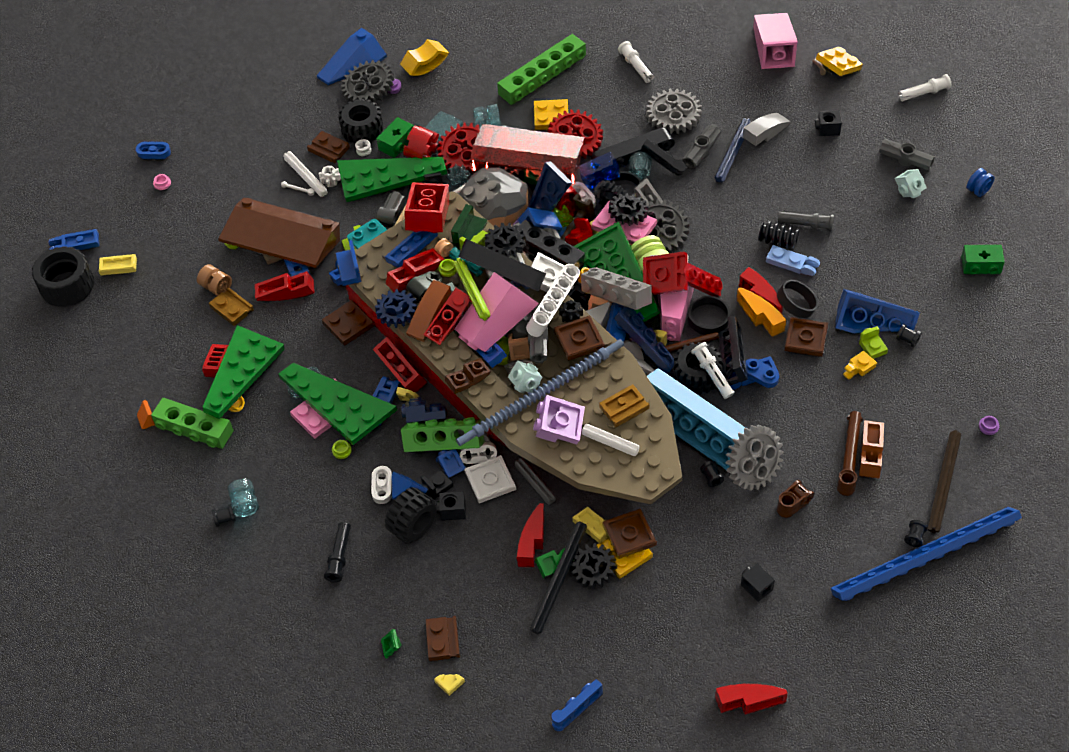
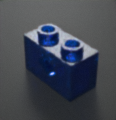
[579,152,620,190]

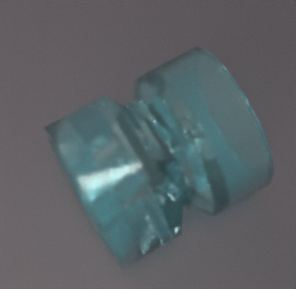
[473,104,501,128]
[228,479,259,517]

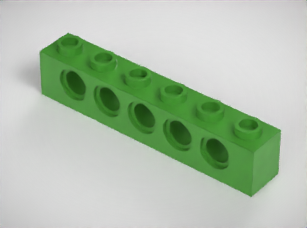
[497,34,586,105]

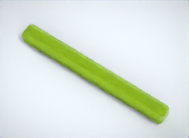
[453,258,490,321]

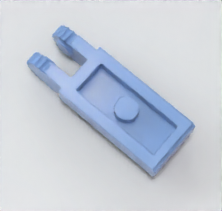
[766,245,820,276]

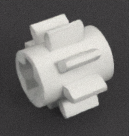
[319,166,341,187]

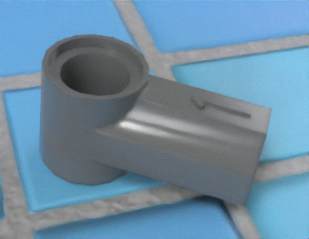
[377,191,405,225]

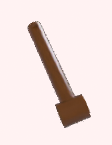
[837,411,863,496]

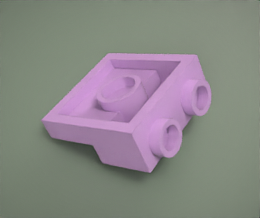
[533,395,585,445]

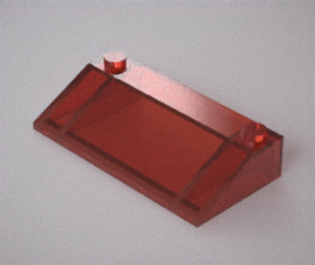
[470,124,585,184]

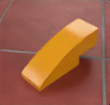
[737,287,786,337]

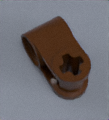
[777,480,815,518]

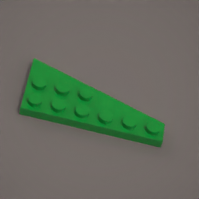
[337,157,448,202]
[573,221,661,322]

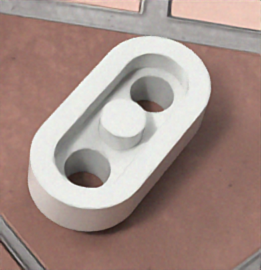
[571,182,596,208]
[371,466,392,504]

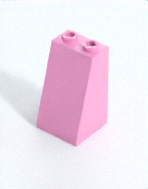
[753,13,797,69]
[454,272,539,352]
[658,286,694,342]

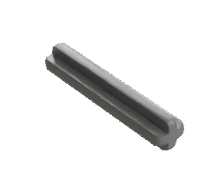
[515,458,556,505]

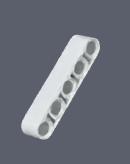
[526,264,580,337]

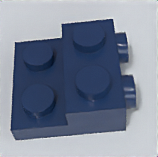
[401,397,447,423]

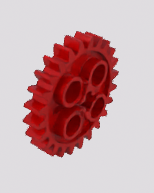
[547,109,603,160]
[437,122,493,175]

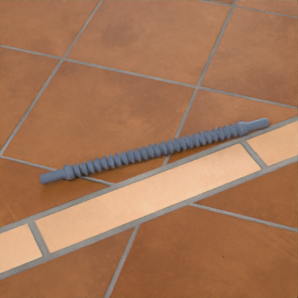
[456,339,624,446]

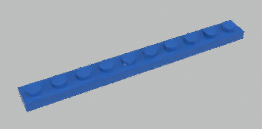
[831,507,1022,601]

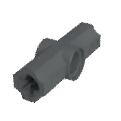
[682,124,721,169]
[879,139,935,171]
[528,306,548,363]

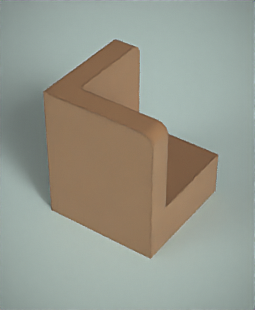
[508,334,530,361]

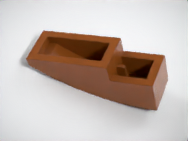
[406,280,451,342]
[859,420,884,478]

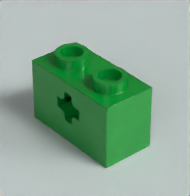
[376,117,414,158]
[961,245,1005,274]

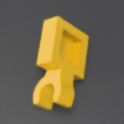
[843,351,877,380]

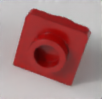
[565,218,593,245]

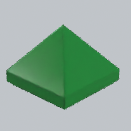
[381,629,402,658]

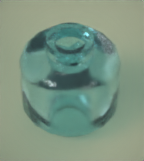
[628,152,652,179]

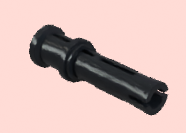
[324,522,351,583]

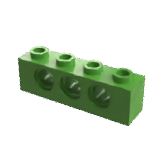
[151,398,234,449]
[401,417,485,452]

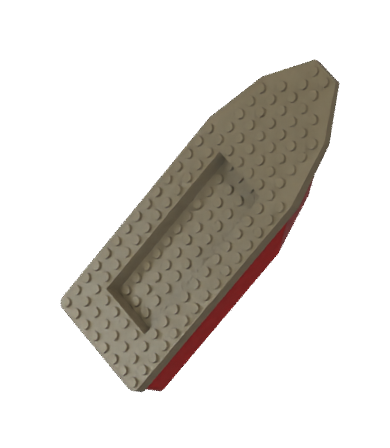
[338,191,682,504]

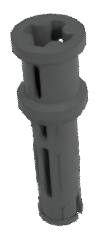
[778,211,834,231]

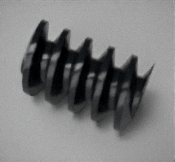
[758,220,799,250]

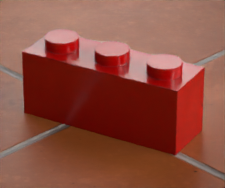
[373,337,427,393]

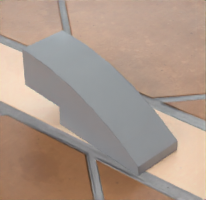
[743,113,791,146]

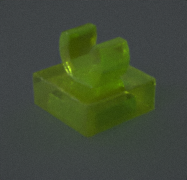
[553,205,573,227]

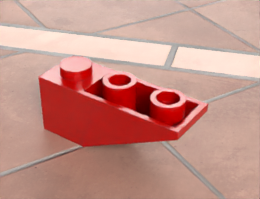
[423,288,472,346]

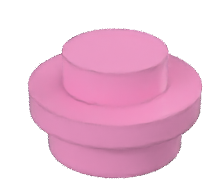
[153,174,171,190]

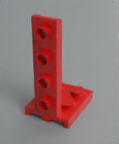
[643,252,723,297]

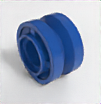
[966,168,995,197]

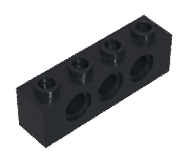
[518,220,585,270]

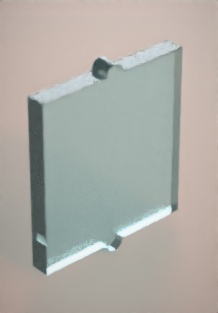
[425,111,463,140]

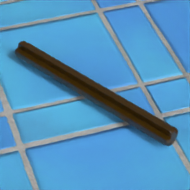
[928,430,962,534]

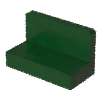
[451,204,487,245]

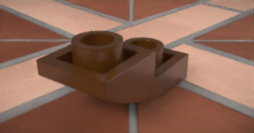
[445,358,491,394]

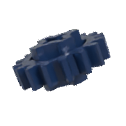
[375,289,417,328]

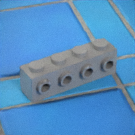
[581,267,652,310]

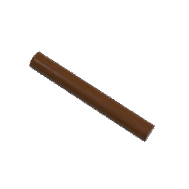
[665,332,719,353]

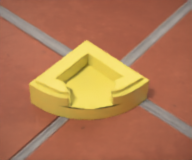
[654,330,667,346]
[396,387,419,402]
[434,674,465,696]

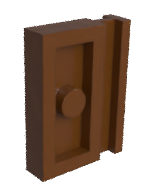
[307,131,350,164]
[426,616,460,661]

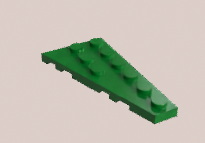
[203,325,285,419]
[279,363,397,445]

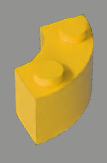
[400,39,449,76]

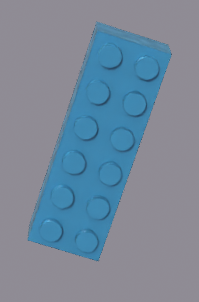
[647,368,745,470]

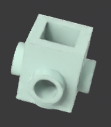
[894,169,927,198]
[508,360,543,393]

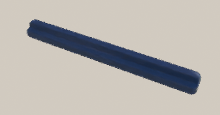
[714,118,751,183]

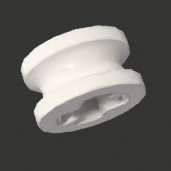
[355,139,372,156]

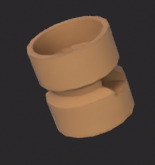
[197,264,232,296]

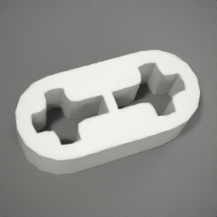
[459,442,497,464]

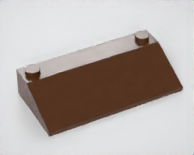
[218,198,340,268]

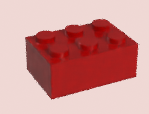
[404,182,449,233]

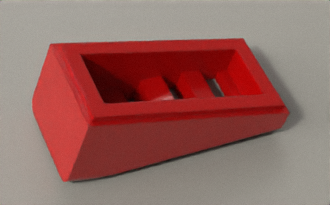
[202,344,229,377]

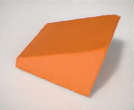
[137,400,155,429]

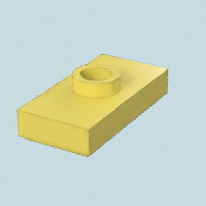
[99,254,137,276]
[572,507,608,543]

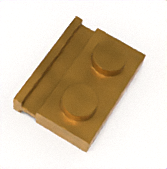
[209,287,254,326]
[599,384,650,428]

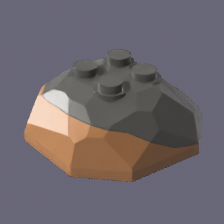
[459,168,528,227]

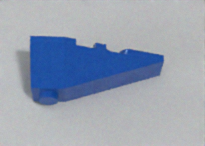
[317,28,387,85]
[835,289,920,333]

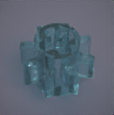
[447,164,470,186]

